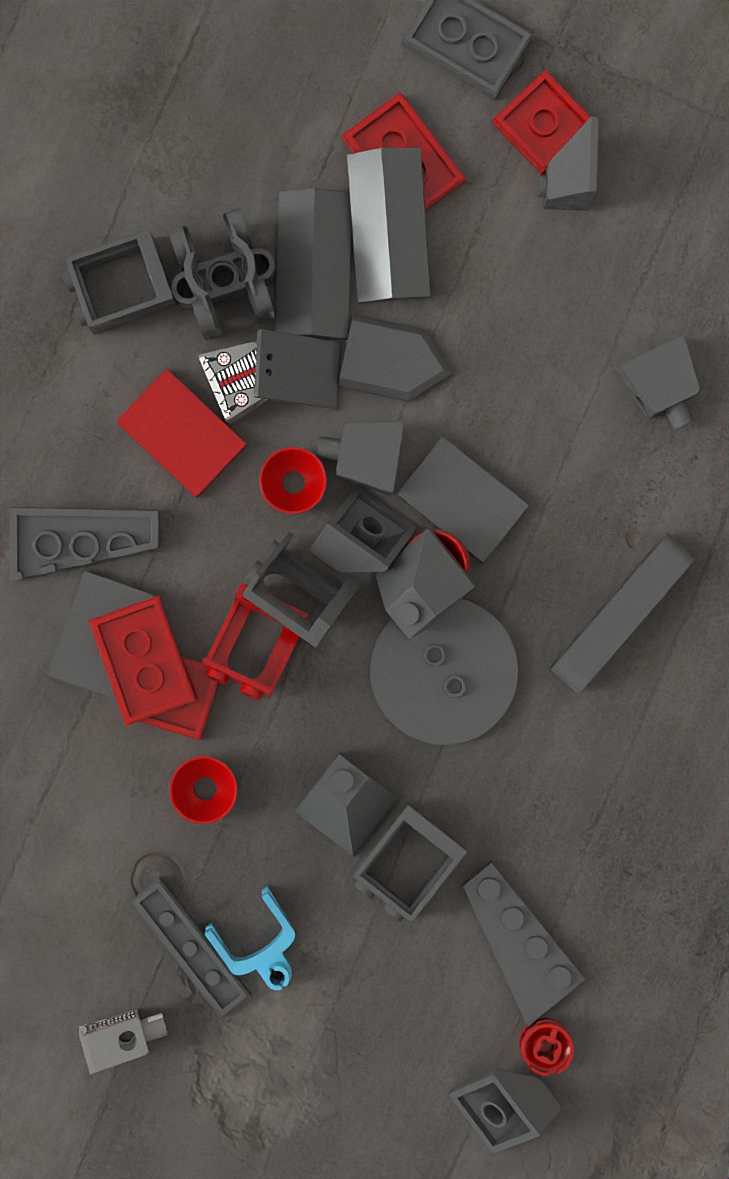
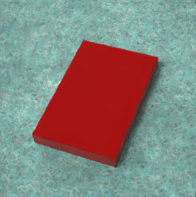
[342,92,466,212]
[116,368,247,498]
[88,595,197,726]

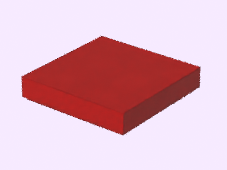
[492,70,591,175]
[139,657,219,740]

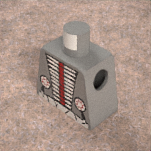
[198,342,269,425]
[79,1010,168,1074]

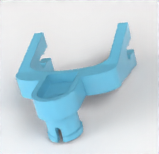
[205,886,295,990]

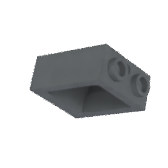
[62,229,177,334]
[352,802,467,923]

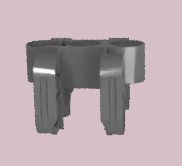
[168,208,276,341]

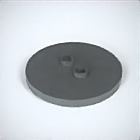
[370,599,518,745]

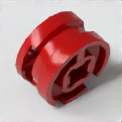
[519,1018,574,1077]

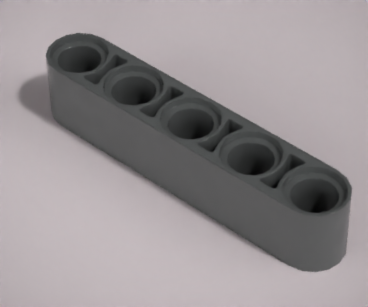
[549,533,696,694]

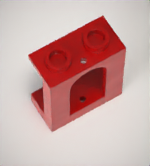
[202,582,309,701]

